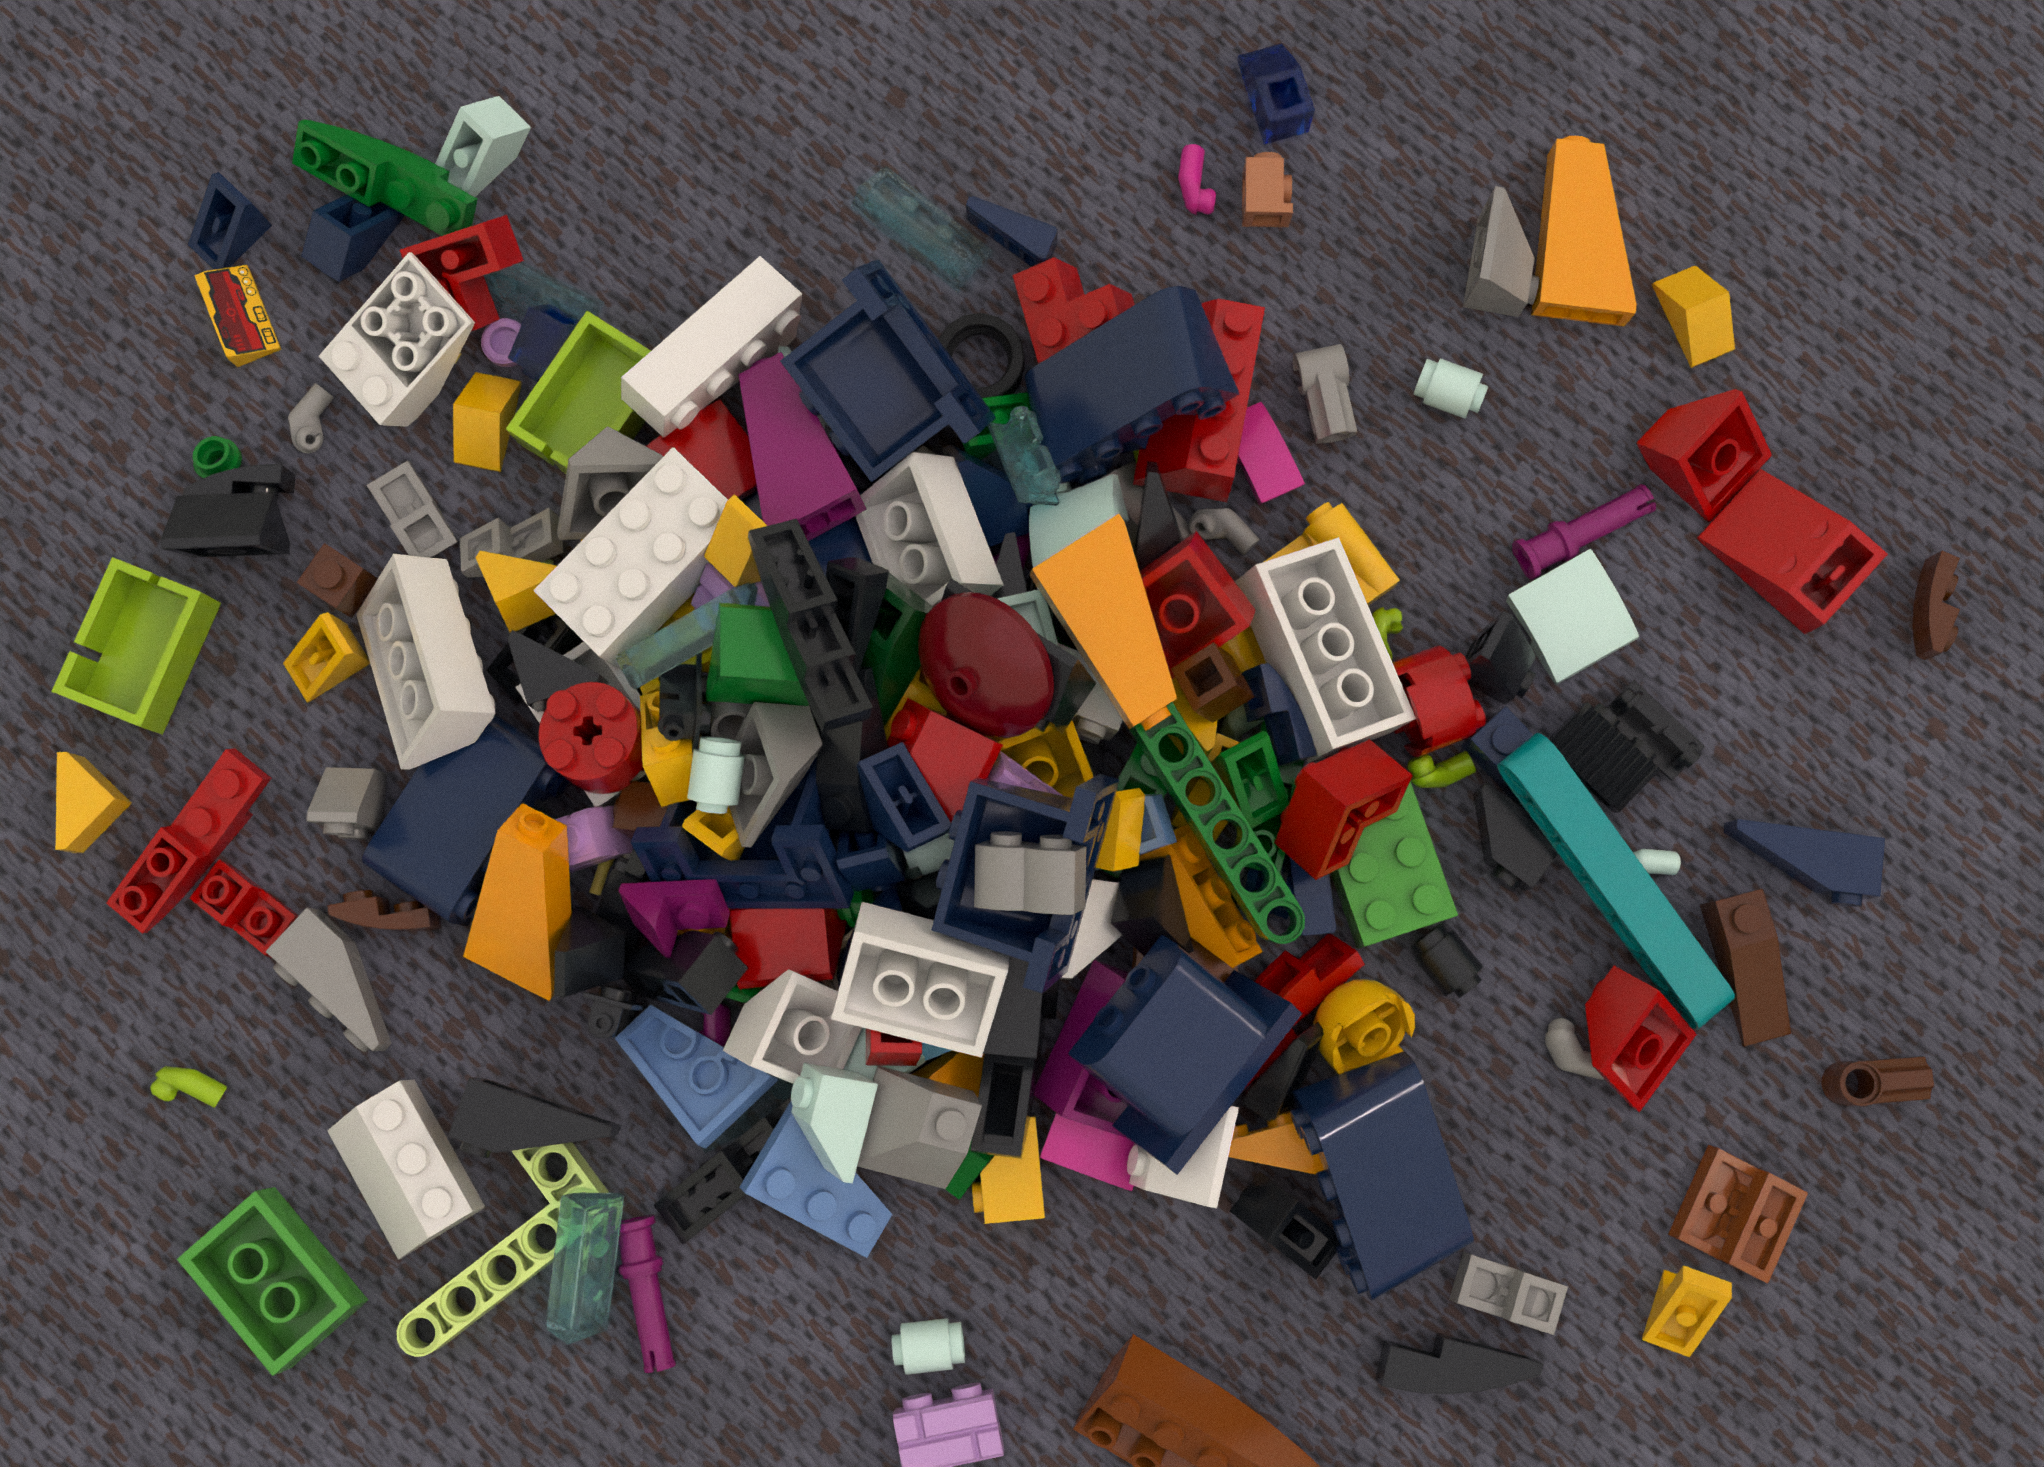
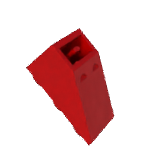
[1696,469,1888,634]

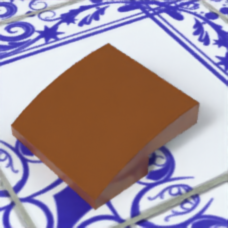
[1668,1145,1808,1284]

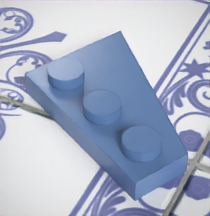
[615,1005,779,1149]
[739,1101,892,1258]

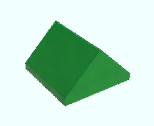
[705,603,809,706]

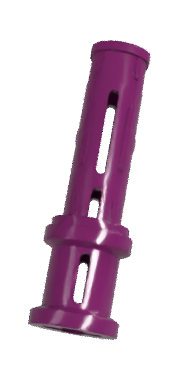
[1512,484,1656,580]
[610,1214,676,1373]

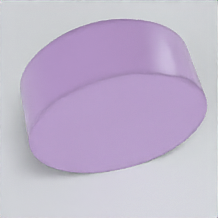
[481,318,530,367]

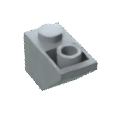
[307,767,387,840]

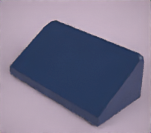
[1290,858,1337,936]

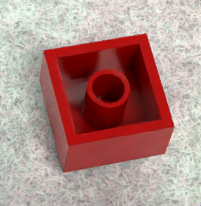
[1139,531,1256,679]

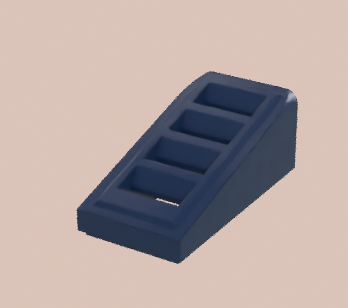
[966,196,1058,267]

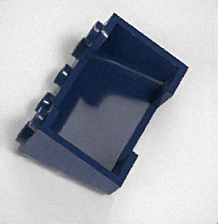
[1025,286,1240,486]
[362,715,570,926]
[1290,1051,1474,1301]

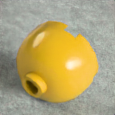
[1313,979,1415,1075]

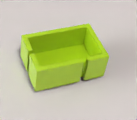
[506,311,651,474]
[51,557,221,735]

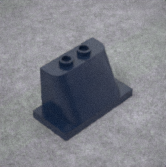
[780,259,996,482]
[630,757,854,909]
[931,774,1120,993]
[1068,935,1302,1175]

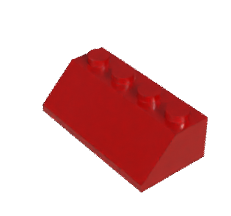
[1133,298,1265,502]

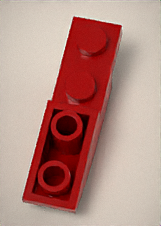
[106,748,272,934]
[1242,933,1365,1092]

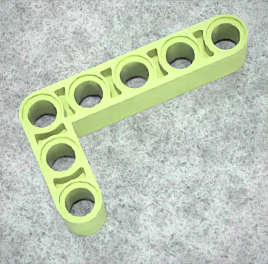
[396,1142,612,1357]

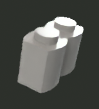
[974,831,1086,915]

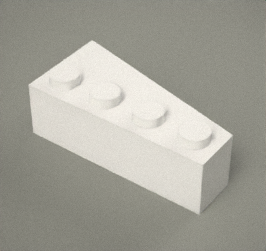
[621,256,802,437]

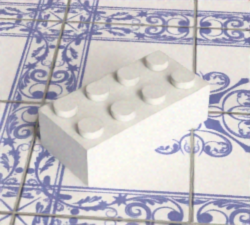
[533,447,728,669]
[1235,537,1416,763]

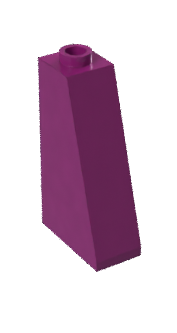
[738,352,867,541]

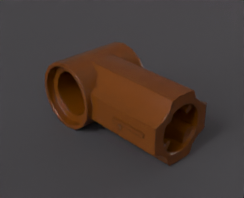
[1821,1056,1934,1106]

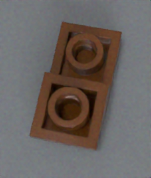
[1912,550,1960,660]
[327,890,442,931]

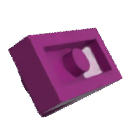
[619,879,730,959]

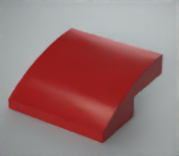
[646,400,758,500]

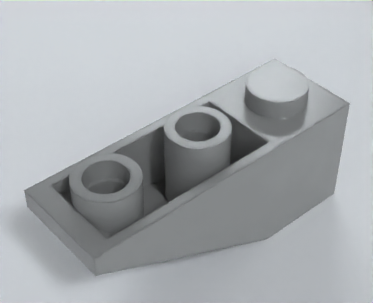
[266,907,392,1052]

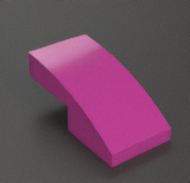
[1237,401,1305,505]
[1039,1113,1135,1191]

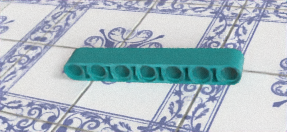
[1497,733,1735,1030]

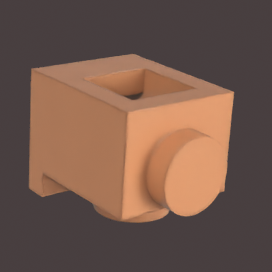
[1242,152,1293,227]

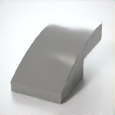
[367,460,458,558]
[460,508,563,578]
[1449,1252,1568,1335]

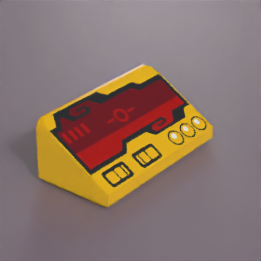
[194,265,282,367]

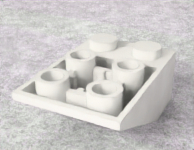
[319,252,475,427]

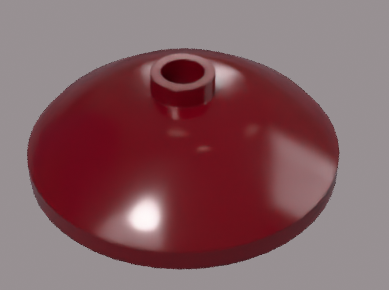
[918,592,1054,738]

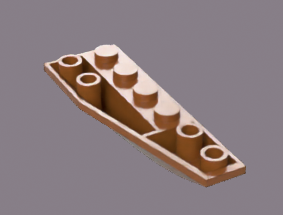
[1073,1334,1320,1467]

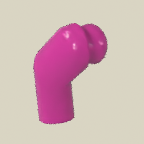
[1178,144,1216,216]

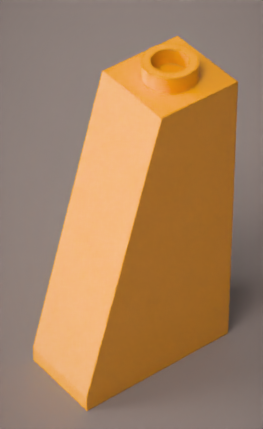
[1531,136,1637,326]
[1030,514,1177,731]
[463,803,572,1001]

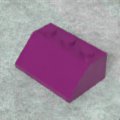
[1034,959,1129,1137]

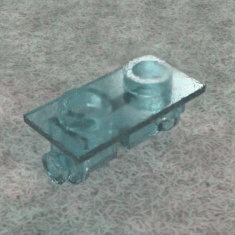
[988,406,1061,506]

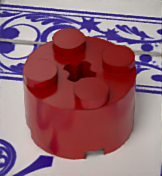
[1392,645,1486,757]
[539,682,644,794]

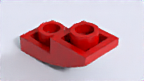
[189,859,299,958]

